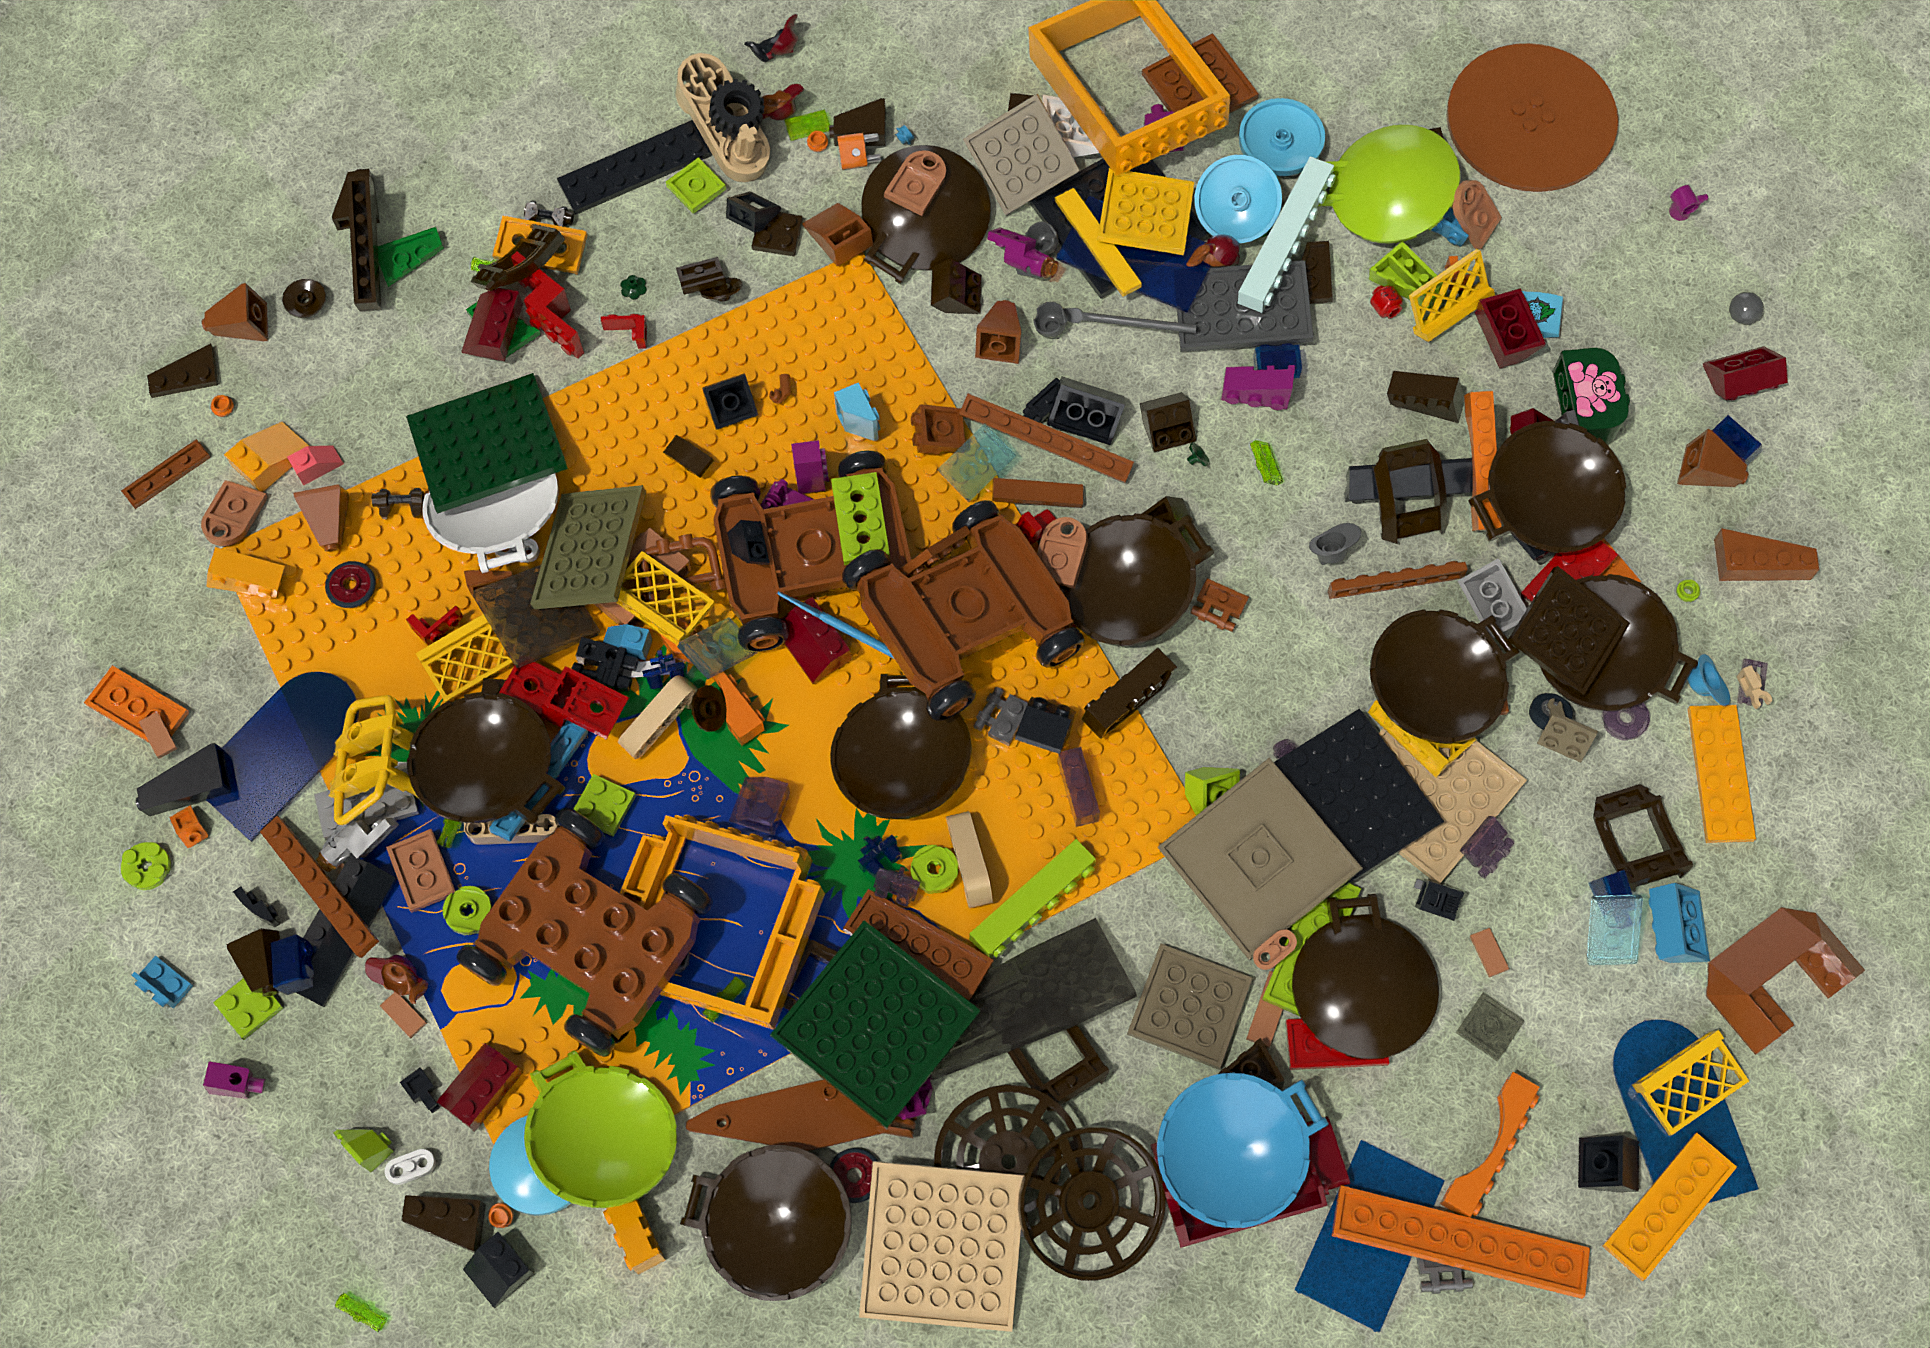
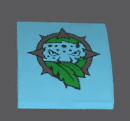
[1522,291,1563,338]

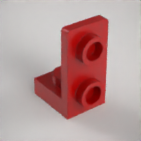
[601,314,647,349]
[1016,509,1056,545]
[406,606,463,646]

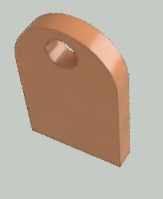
[884,150,946,216]
[1453,180,1502,249]
[201,480,268,546]
[1037,517,1088,588]

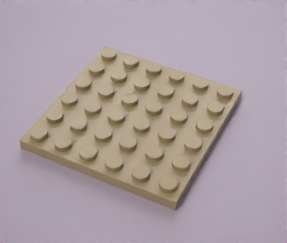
[1378,728,1527,883]
[859,1161,1024,1332]

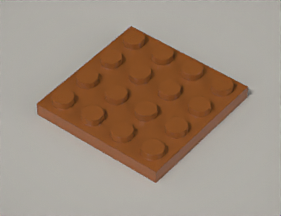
[1141,33,1259,114]

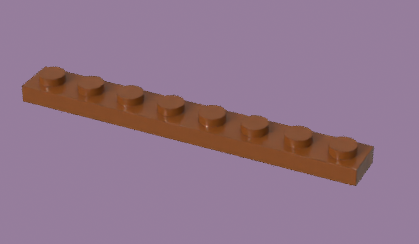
[959,393,1134,483]
[260,815,379,958]

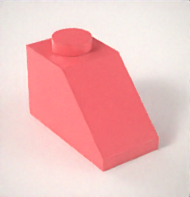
[287,445,344,485]

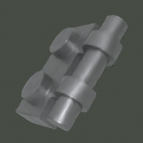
[974,687,1028,746]
[1416,1257,1473,1294]

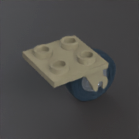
[1529,693,1598,763]

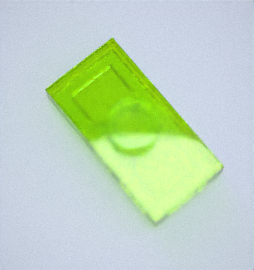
[784,109,830,141]
[1250,440,1283,485]

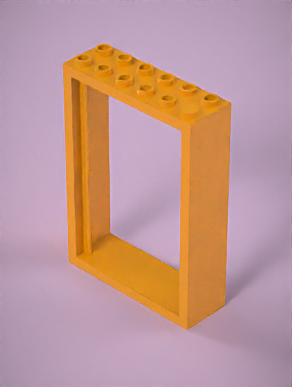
[1028,0,1230,176]

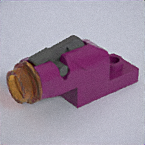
[987,227,1058,278]

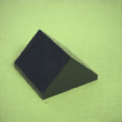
[702,373,758,430]

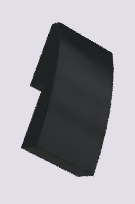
[233,886,279,928]

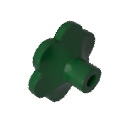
[620,275,647,300]
[1187,442,1209,467]

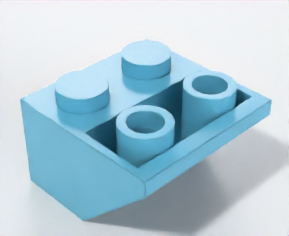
[834,382,881,441]

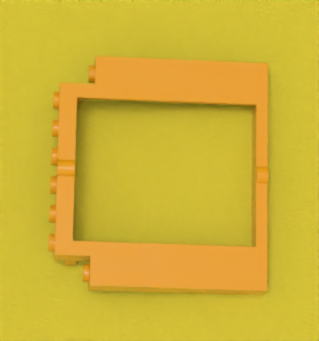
[620,815,825,1030]

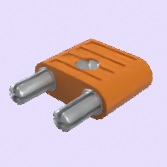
[837,133,881,170]

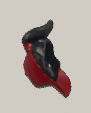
[744,14,799,62]

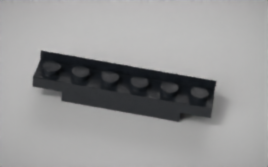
[1344,458,1473,504]
[285,855,397,1007]

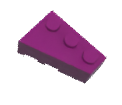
[1221,365,1295,410]
[791,440,829,494]

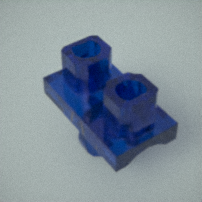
[642,649,686,690]
[858,835,902,878]

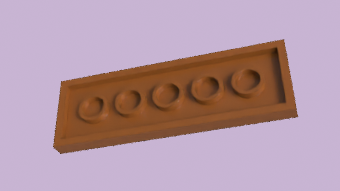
[843,889,994,1002]

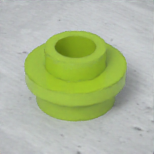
[1676,580,1700,602]

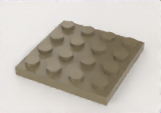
[963,94,1081,215]
[1127,943,1252,1070]

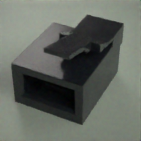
[1414,878,1464,921]

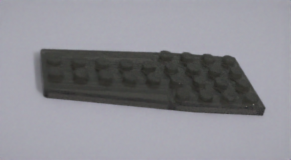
[929,918,1137,1080]

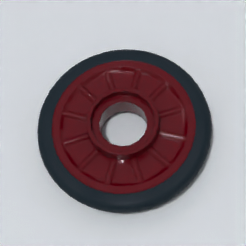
[325,561,376,608]
[829,1148,878,1203]

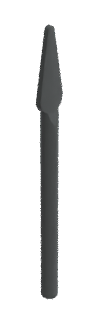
[1063,308,1197,333]

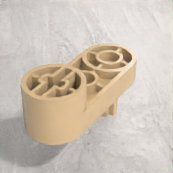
[675,53,770,182]

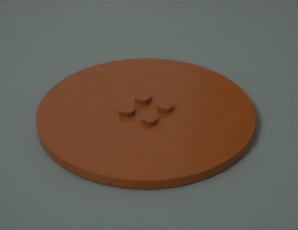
[1446,43,1618,192]

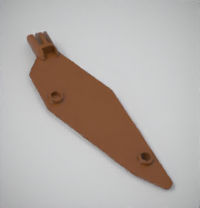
[685,1080,917,1151]

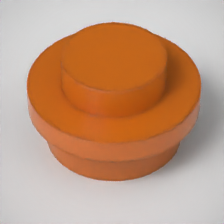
[807,131,828,152]
[211,395,234,417]
[488,1202,514,1228]

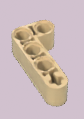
[618,675,698,759]
[946,811,993,908]
[464,814,559,845]

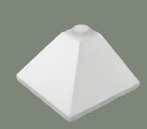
[1042,95,1105,157]

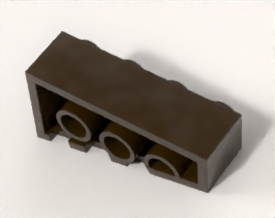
[1082,647,1177,739]
[1219,1038,1285,1090]

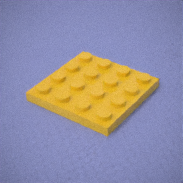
[1097,168,1194,255]

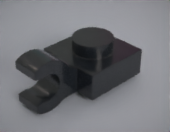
[400,1067,440,1113]

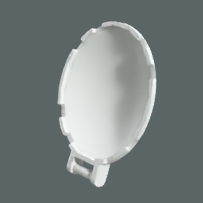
[423,474,559,573]

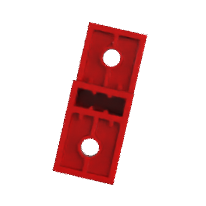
[511,252,584,359]
[499,655,629,740]

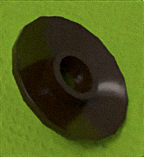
[700,277,743,302]
[282,279,326,318]
[691,685,727,732]

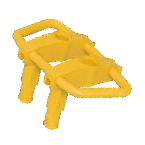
[328,695,418,825]

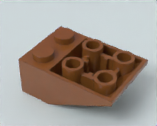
[802,203,873,267]

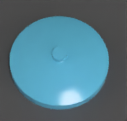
[1239,98,1325,176]
[1194,155,1283,243]
[489,1115,571,1216]

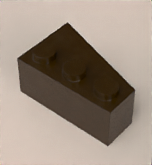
[1387,371,1464,424]
[401,1195,486,1253]

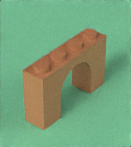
[594,528,692,626]

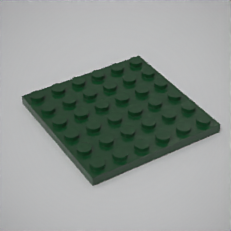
[406,373,568,514]
[770,920,981,1129]

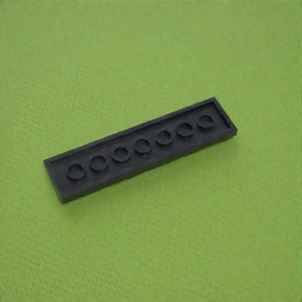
[557,120,730,215]

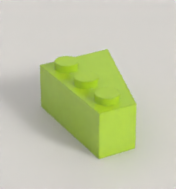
[1369,241,1447,308]

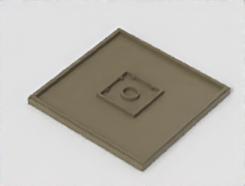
[1157,757,1362,960]

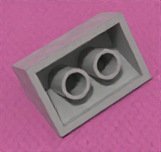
[1458,558,1527,640]

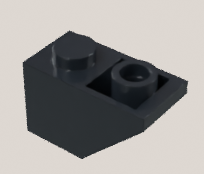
[727,520,770,565]

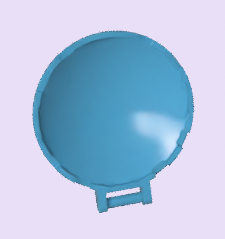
[1157,1073,1329,1228]

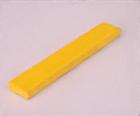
[1055,188,1142,297]

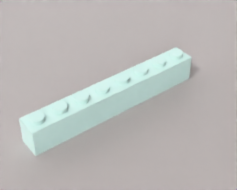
[1238,156,1336,313]

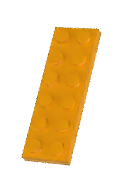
[1688,705,1756,843]
[1602,1133,1737,1281]

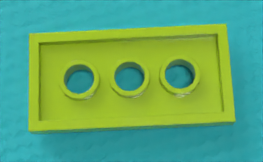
[831,472,890,566]

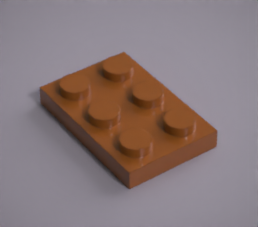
[899,526,971,576]

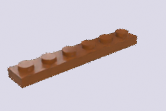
[1328,561,1468,599]

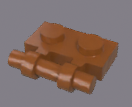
[1190,578,1249,632]

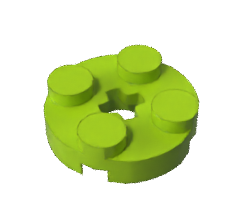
[121,842,171,890]
[910,845,958,894]
[443,886,492,935]

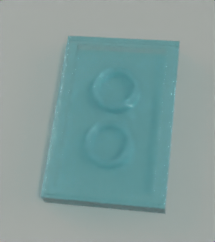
[937,424,1016,502]
[677,617,757,679]
[1587,895,1643,965]

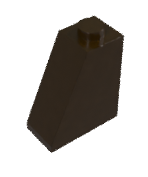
[829,98,886,146]
[332,168,380,231]
[226,928,287,996]

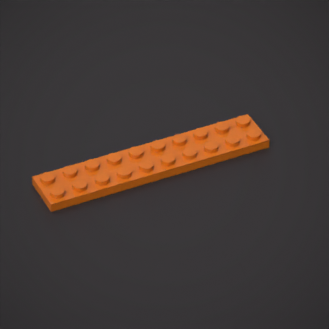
[1332,1185,1590,1299]

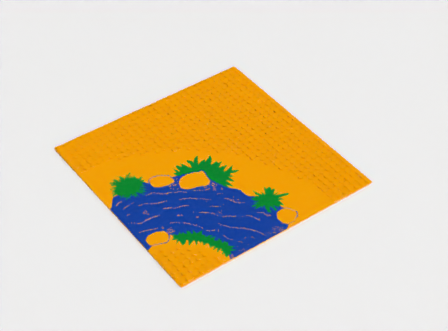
[221,252,1196,1145]

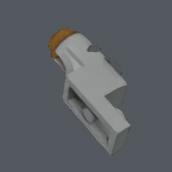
[316,818,399,872]

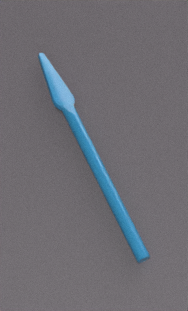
[777,591,894,659]

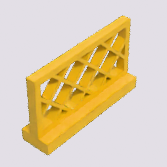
[1409,249,1495,342]
[615,551,715,649]
[415,606,527,702]
[1368,700,1477,778]
[1632,1030,1749,1135]

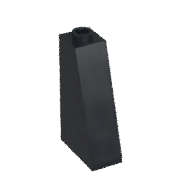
[136,743,232,816]

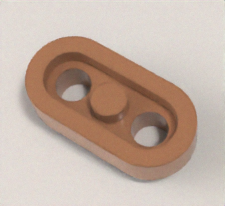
[1253,929,1297,970]

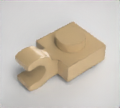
[1736,665,1772,709]

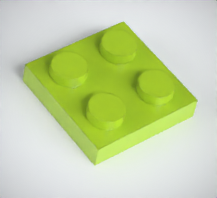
[665,157,726,214]
[573,774,636,837]
[213,978,283,1040]

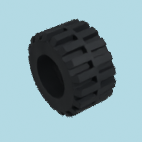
[709,79,765,140]

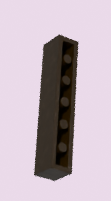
[347,176,381,312]

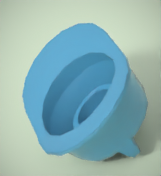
[1687,654,1730,706]

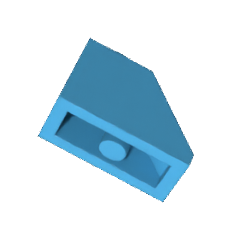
[603,624,652,661]

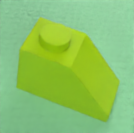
[1185,767,1240,816]
[333,1130,394,1172]

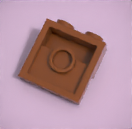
[911,404,966,455]

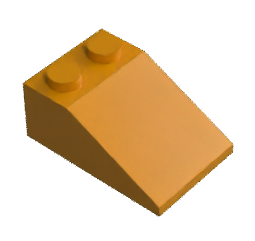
[224,422,309,492]

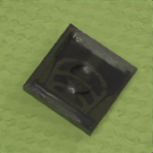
[1456,993,1524,1061]

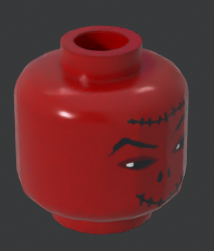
[1370,285,1403,319]

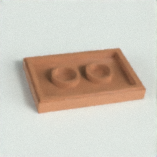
[386,829,456,913]

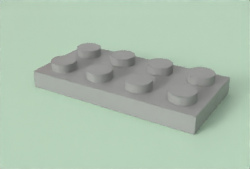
[314,768,419,840]

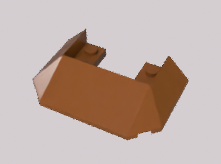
[1706,907,1865,1055]

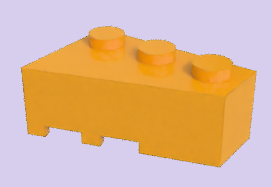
[206,547,285,598]
[603,1199,666,1274]

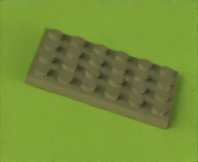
[530,485,646,609]

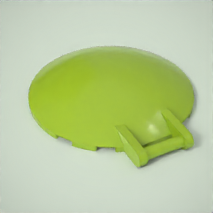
[1318,124,1461,243]
[524,1050,677,1208]

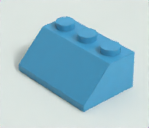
[1649,883,1710,963]

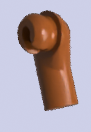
[769,374,792,404]

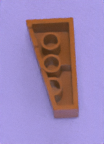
[1714,528,1819,581]

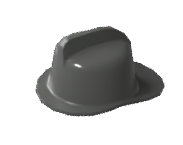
[1309,523,1361,565]

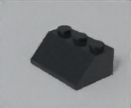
[1047,376,1125,445]

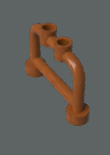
[639,533,726,602]

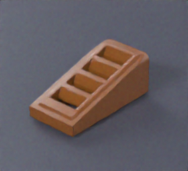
[464,570,516,595]

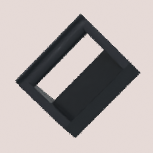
[726,191,781,232]

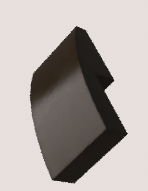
[663,435,714,478]

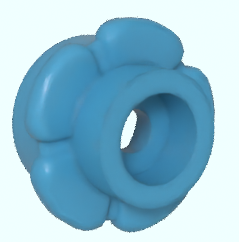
[895,125,914,145]

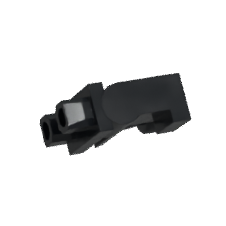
[571,637,639,692]

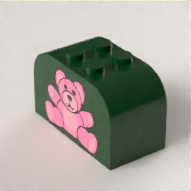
[1552,348,1630,445]

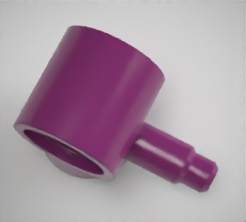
[1669,185,1709,221]

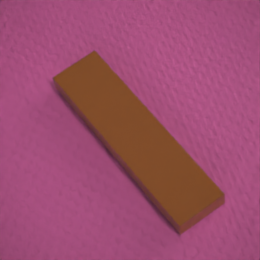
[121,439,211,509]
[992,478,1083,508]

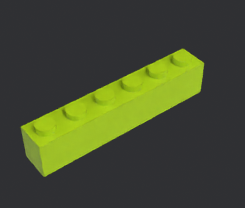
[969,839,1096,958]

